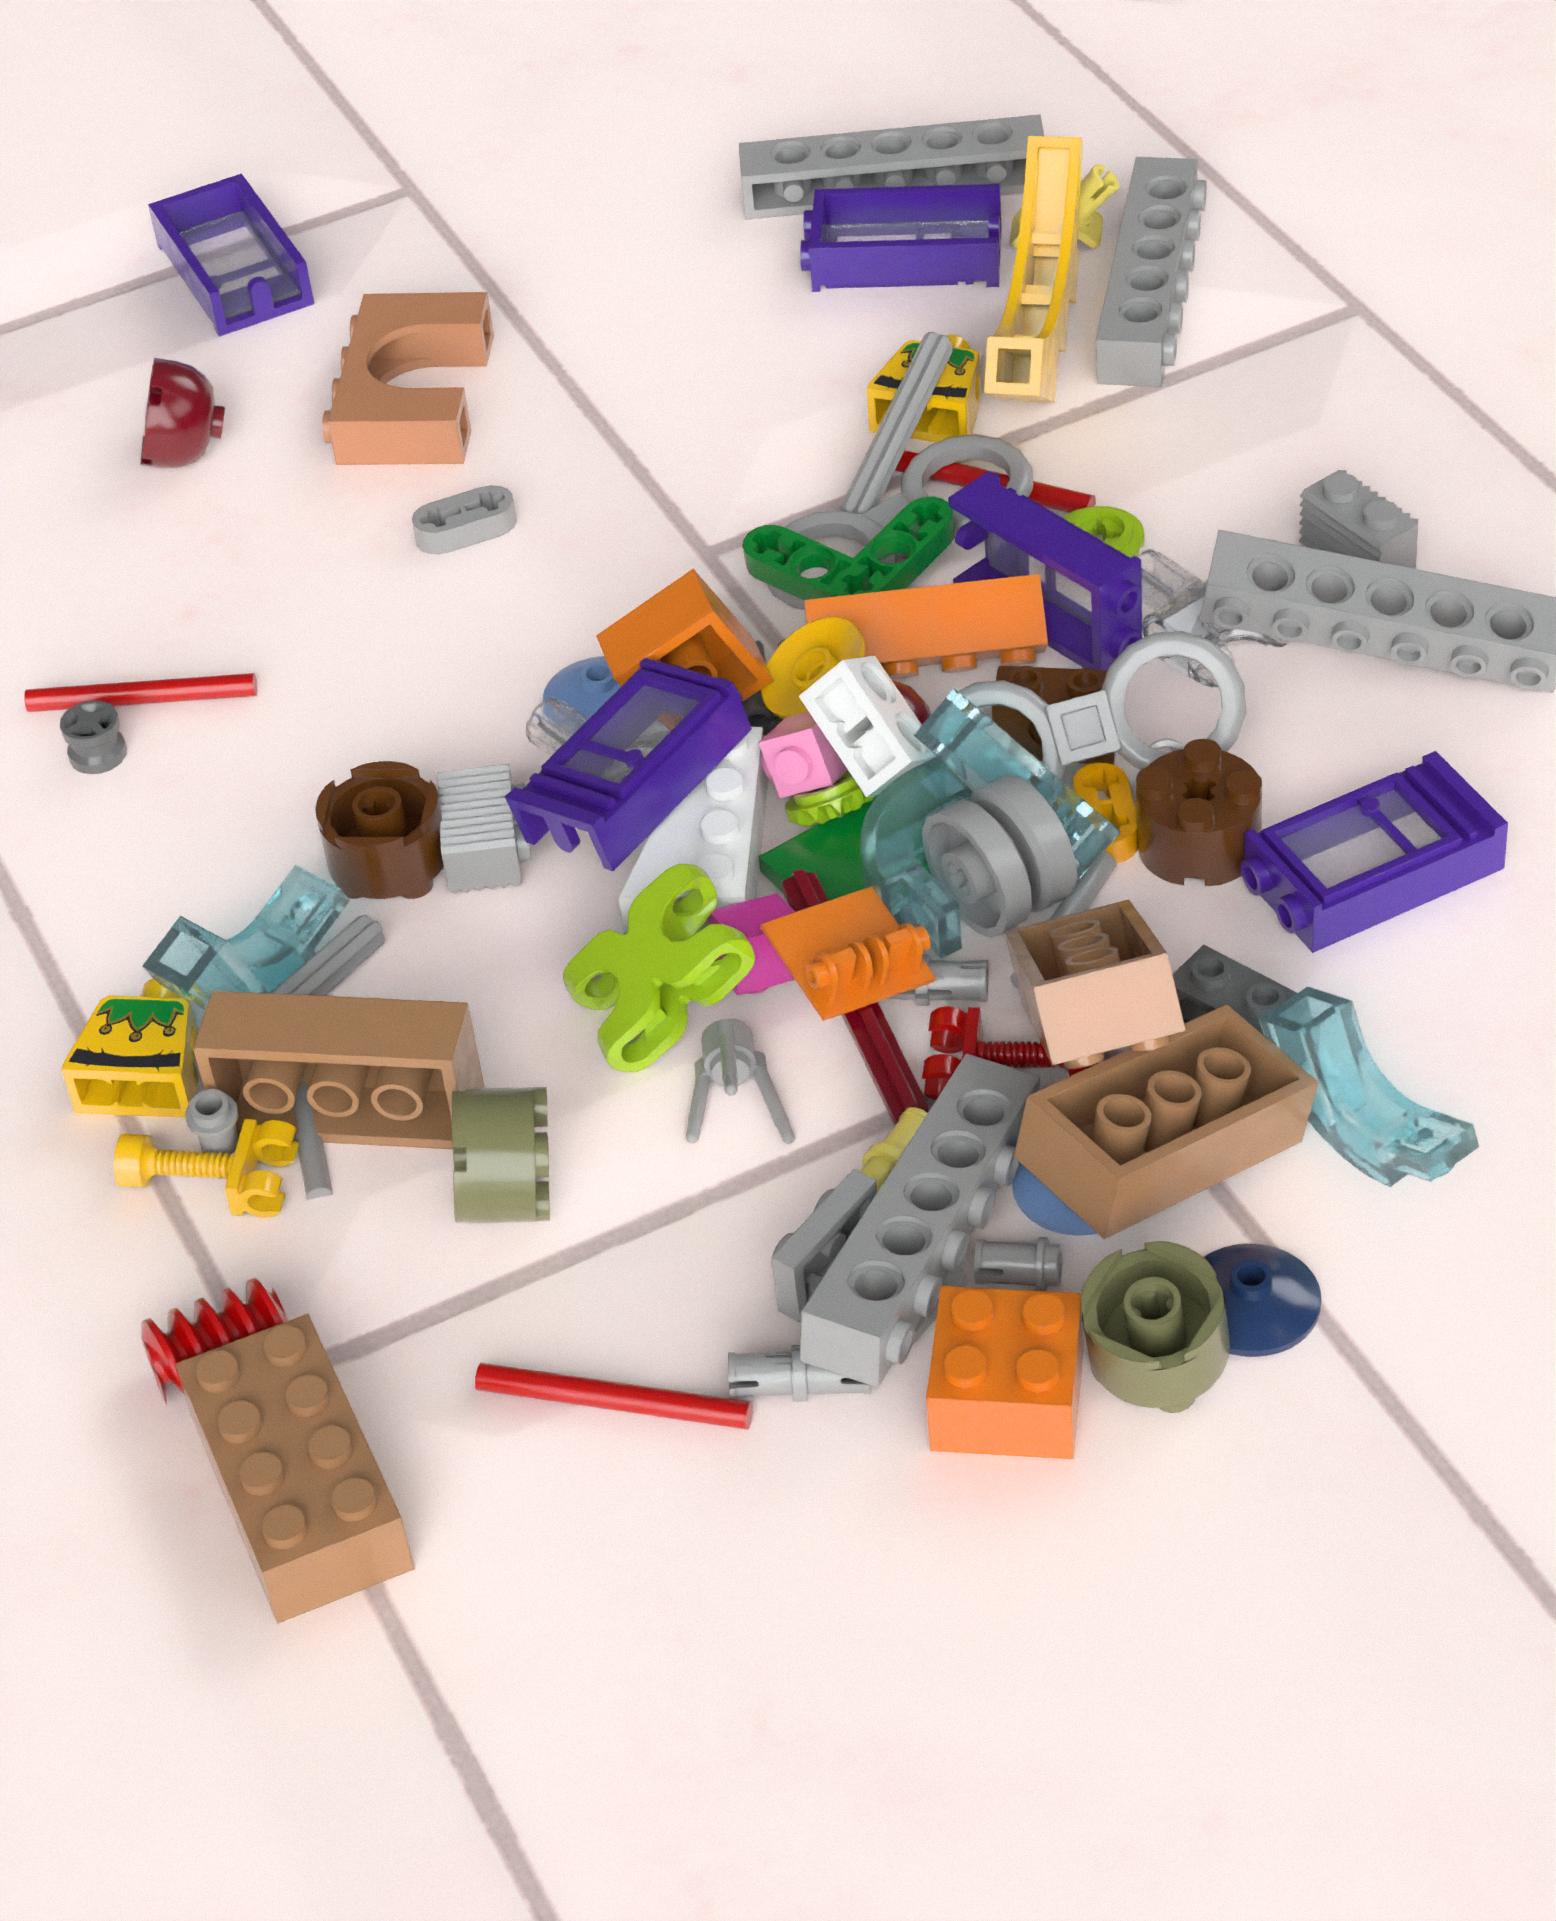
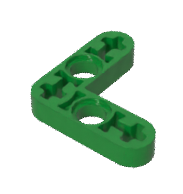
[742,496,955,600]

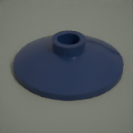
[1204,1244,1321,1357]

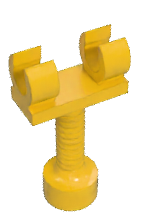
[114,1119,299,1218]

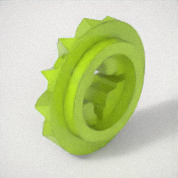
[1063,506,1145,558]
[785,771,875,826]

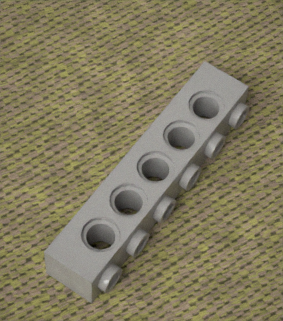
[739,114,1044,220]
[1096,157,1207,387]
[1199,530,1556,693]
[800,1054,1040,1388]

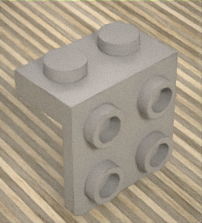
[771,1169,965,1365]

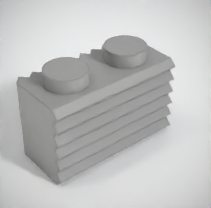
[1298,470,1418,569]
[437,763,532,894]

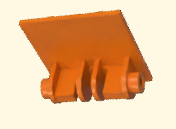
[760,886,936,1021]

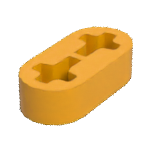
[1073,763,1138,863]

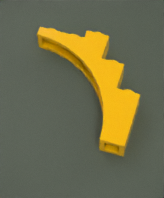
[984,136,1083,402]

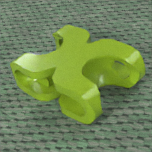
[563,864,755,1072]

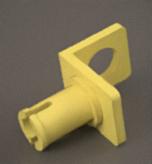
[1009,164,1119,249]

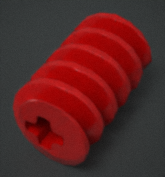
[141,1278,288,1404]

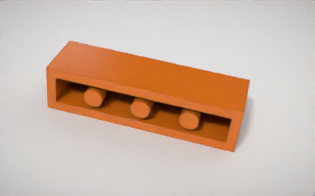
[804,574,1048,679]

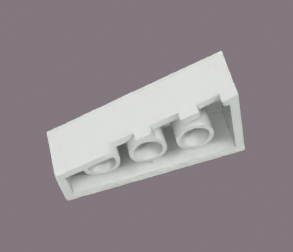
[618,727,769,935]

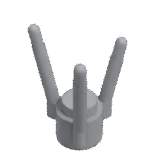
[686,1019,795,1144]

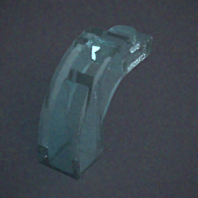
[914,688,1121,879]
[860,757,972,959]
[142,865,350,1010]
[1259,986,1479,1187]

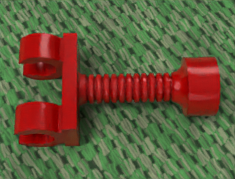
[922,1006,1099,1100]

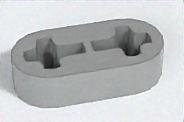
[412,485,517,554]

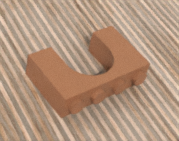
[322,292,494,465]

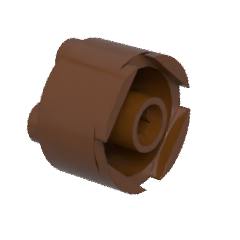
[1136,738,1263,886]
[315,761,444,899]

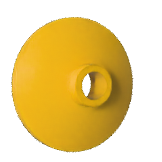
[761,617,865,719]

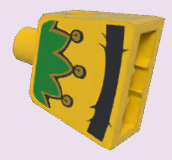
[866,335,982,443]
[61,978,198,1118]

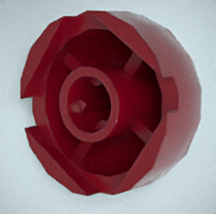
[140,358,225,468]

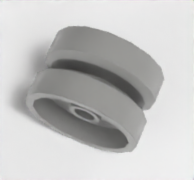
[922,774,1077,938]

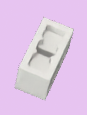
[799,655,942,797]

